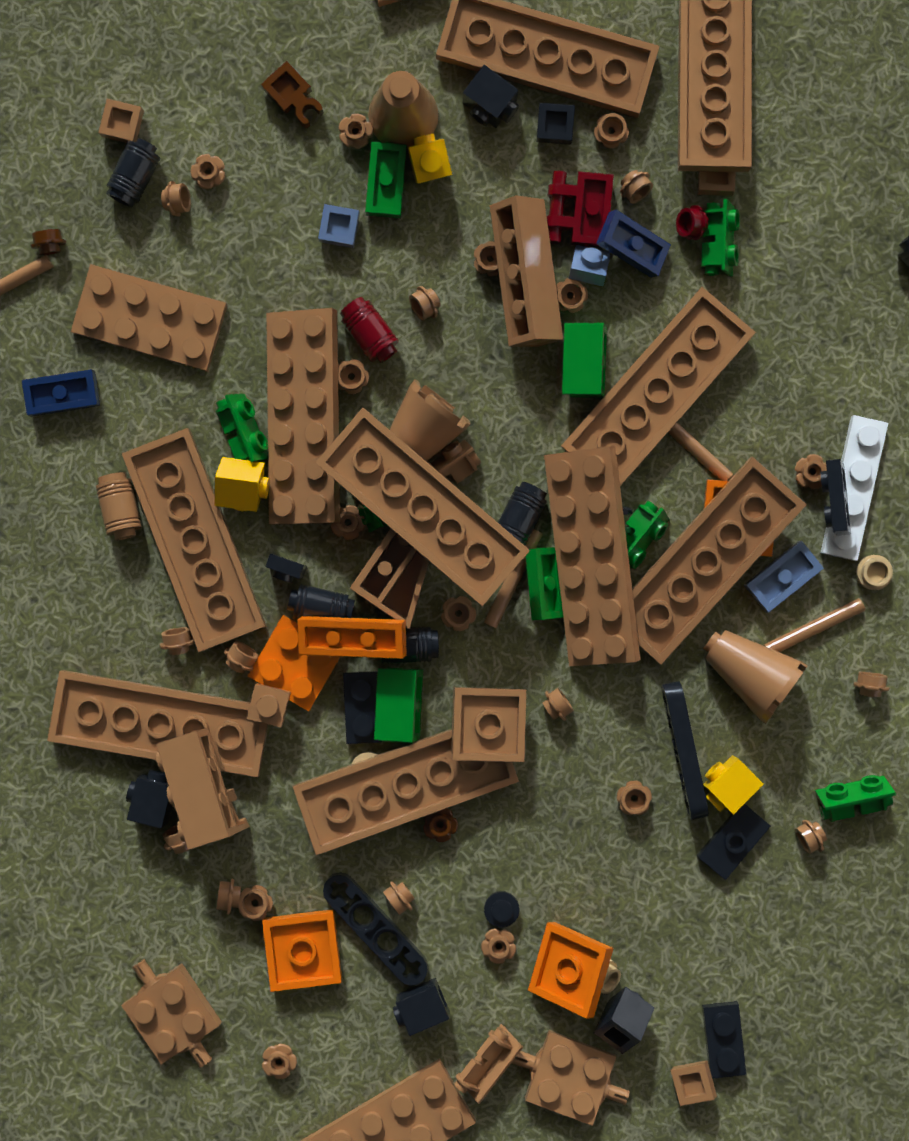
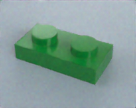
[365,142,407,219]
[526,547,563,620]

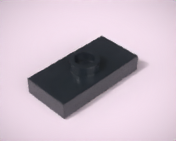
[697,804,771,880]

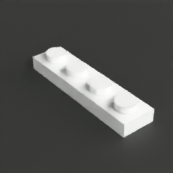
[821,415,888,561]

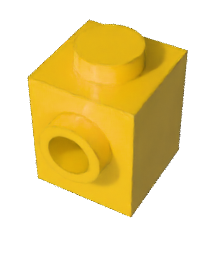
[407,133,452,184]
[214,457,270,512]
[703,755,764,815]

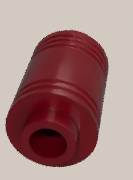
[340,297,399,363]

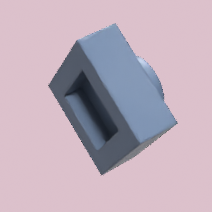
[318,204,360,248]
[569,245,610,286]

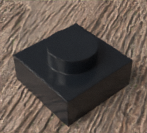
[536,103,575,145]
[265,554,307,583]

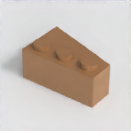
[350,528,430,629]
[156,728,250,850]

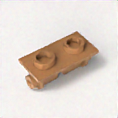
[427,440,481,484]
[454,1024,523,1104]

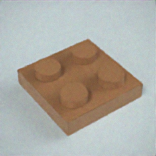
[451,687,527,762]

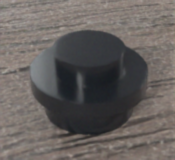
[484,891,520,928]

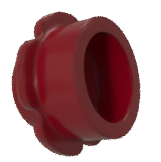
[676,205,708,241]

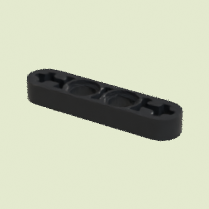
[661,681,709,820]
[323,872,428,985]

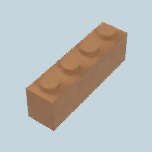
[490,195,563,347]

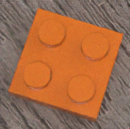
[248,615,341,711]
[262,909,342,992]
[528,922,614,1019]

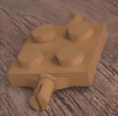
[121,959,222,1068]
[512,1030,630,1126]

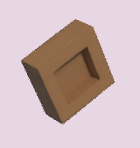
[98,99,144,143]
[697,171,736,196]
[246,683,291,727]
[671,1060,717,1106]

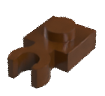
[261,61,324,128]

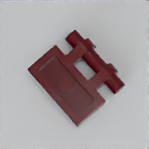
[547,171,614,248]

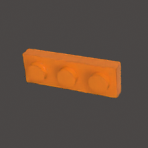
[297,616,407,659]

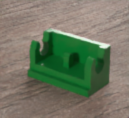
[562,323,607,399]
[374,667,424,742]

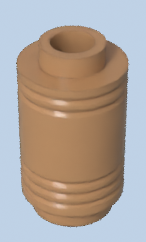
[96,472,142,541]

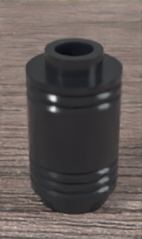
[106,138,161,208]
[498,482,547,546]
[287,584,355,619]
[381,627,439,663]

